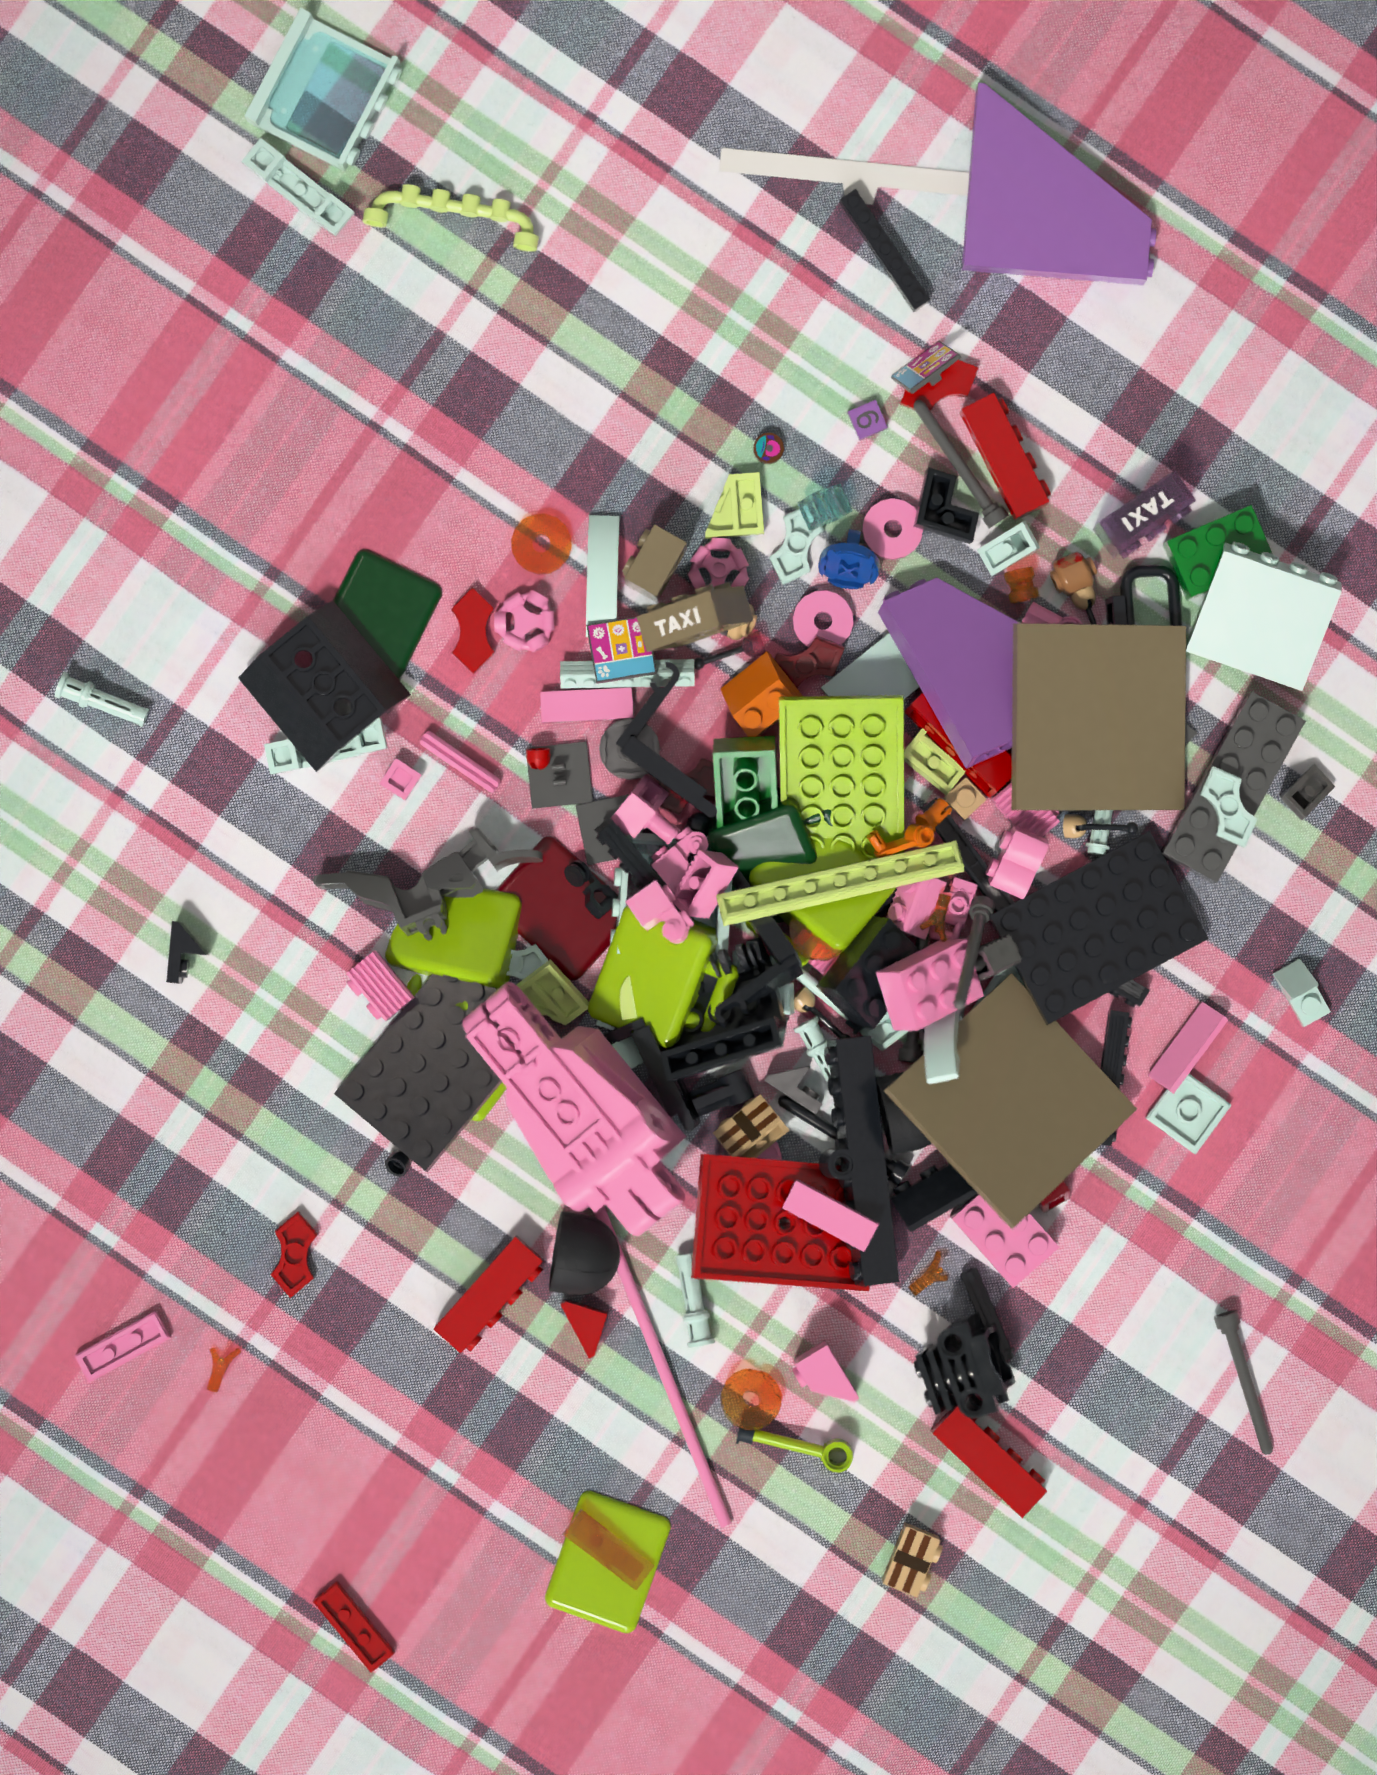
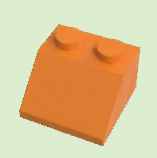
[720,651,803,737]

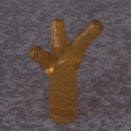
[920,894,951,942]
[908,1251,948,1296]
[207,1348,241,1392]

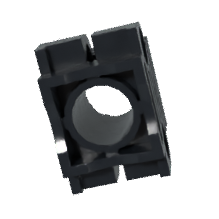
[914,1313,1016,1418]

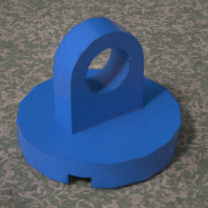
[818,529,880,589]

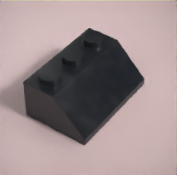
[890,1159,978,1232]

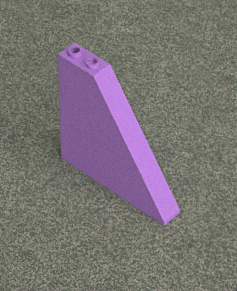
[962,83,1156,285]
[878,577,1019,769]

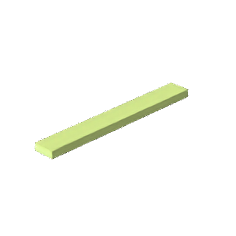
[716,841,964,926]

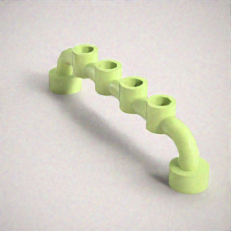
[362,184,539,252]

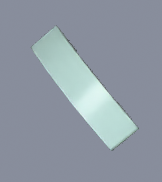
[242,138,355,236]
[586,515,620,638]
[264,718,388,775]
[924,1008,965,1084]

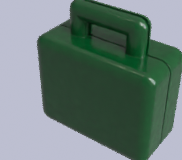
[311,549,442,681]
[707,787,833,923]

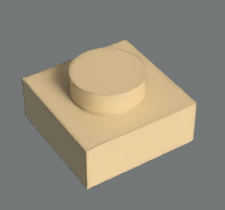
[943,777,987,820]

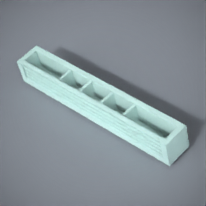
[560,659,695,688]

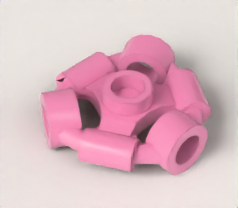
[687,538,750,590]
[494,590,555,653]

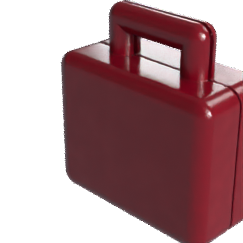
[496,836,628,980]

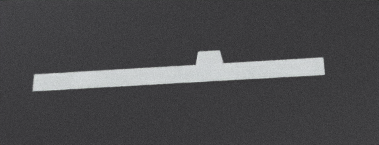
[719,148,969,205]

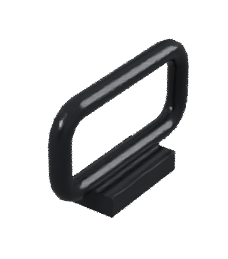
[1105,564,1182,626]

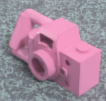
[929,877,978,941]

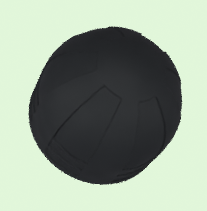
[876,1072,931,1156]
[549,1211,620,1295]

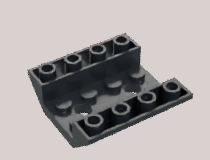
[238,600,411,773]

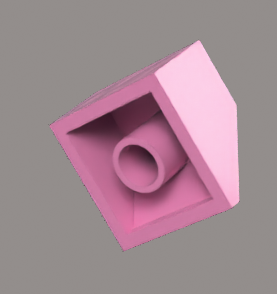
[792,1341,859,1402]

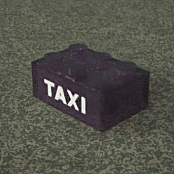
[1093,470,1196,559]

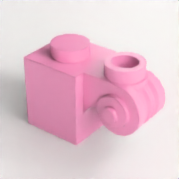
[650,826,709,892]
[625,880,694,944]

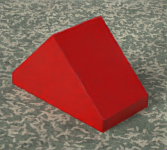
[560,1299,608,1359]

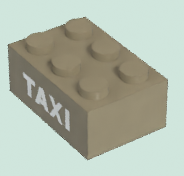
[637,582,753,652]

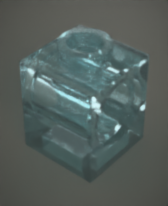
[797,483,853,531]

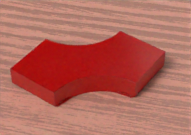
[900,360,979,411]
[451,587,495,674]
[271,1211,319,1298]

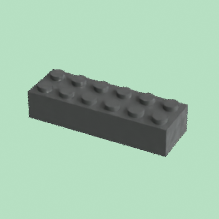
[1161,691,1306,884]

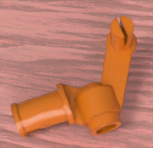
[867,798,952,858]

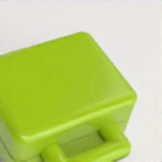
[745,837,896,967]
[385,888,522,1011]
[588,906,739,1048]
[545,1491,671,1633]

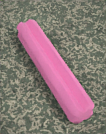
[420,731,501,793]

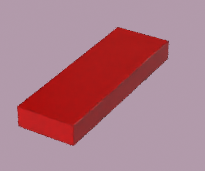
[313,1581,395,1673]

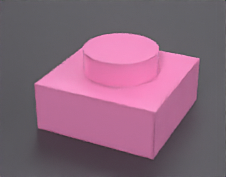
[379,758,422,801]

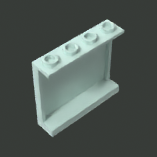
[1186,542,1342,691]

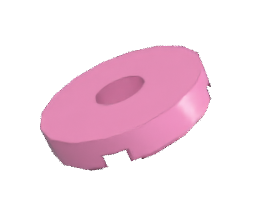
[862,498,923,560]
[792,590,853,648]

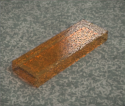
[562,1509,655,1590]

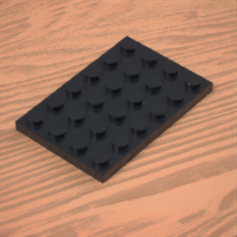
[990,831,1209,1025]
[334,974,502,1172]

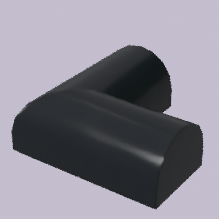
[913,467,979,544]

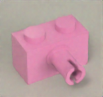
[611,774,680,845]

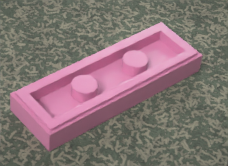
[540,687,634,723]
[1148,1002,1228,1094]
[782,1180,880,1252]
[74,1311,171,1383]

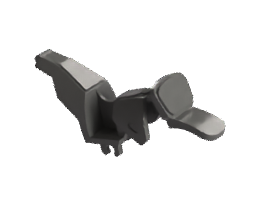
[313,827,543,941]

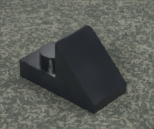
[166,921,209,984]

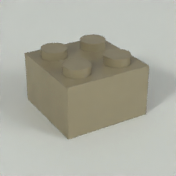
[622,524,687,602]

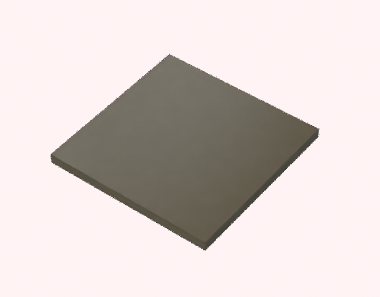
[1012,623,1186,810]
[884,973,1137,1230]

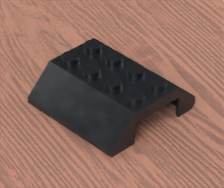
[660,938,787,1083]

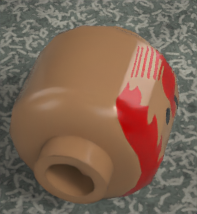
[1049,552,1097,597]

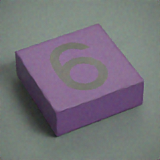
[847,400,888,441]

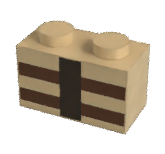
[713,1094,790,1158]
[882,1522,943,1597]

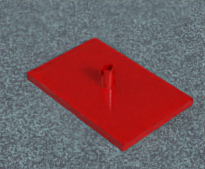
[691,1154,870,1291]

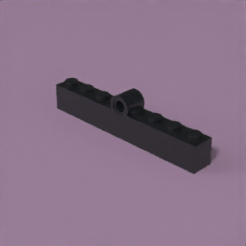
[819,1036,899,1287]

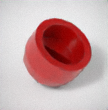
[526,748,551,770]

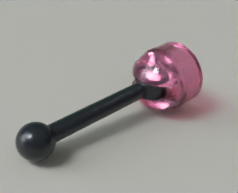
[694,631,766,670]

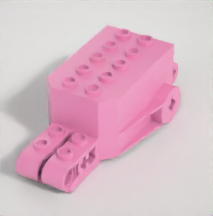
[462,982,686,1236]

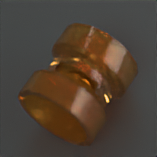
[1003,567,1040,604]

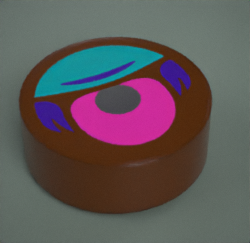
[753,433,784,465]

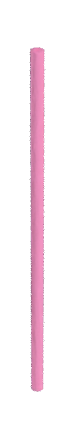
[593,1206,732,1528]

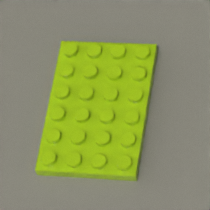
[779,695,904,859]

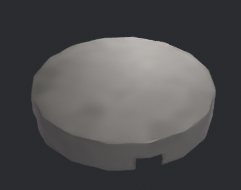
[599,718,660,780]

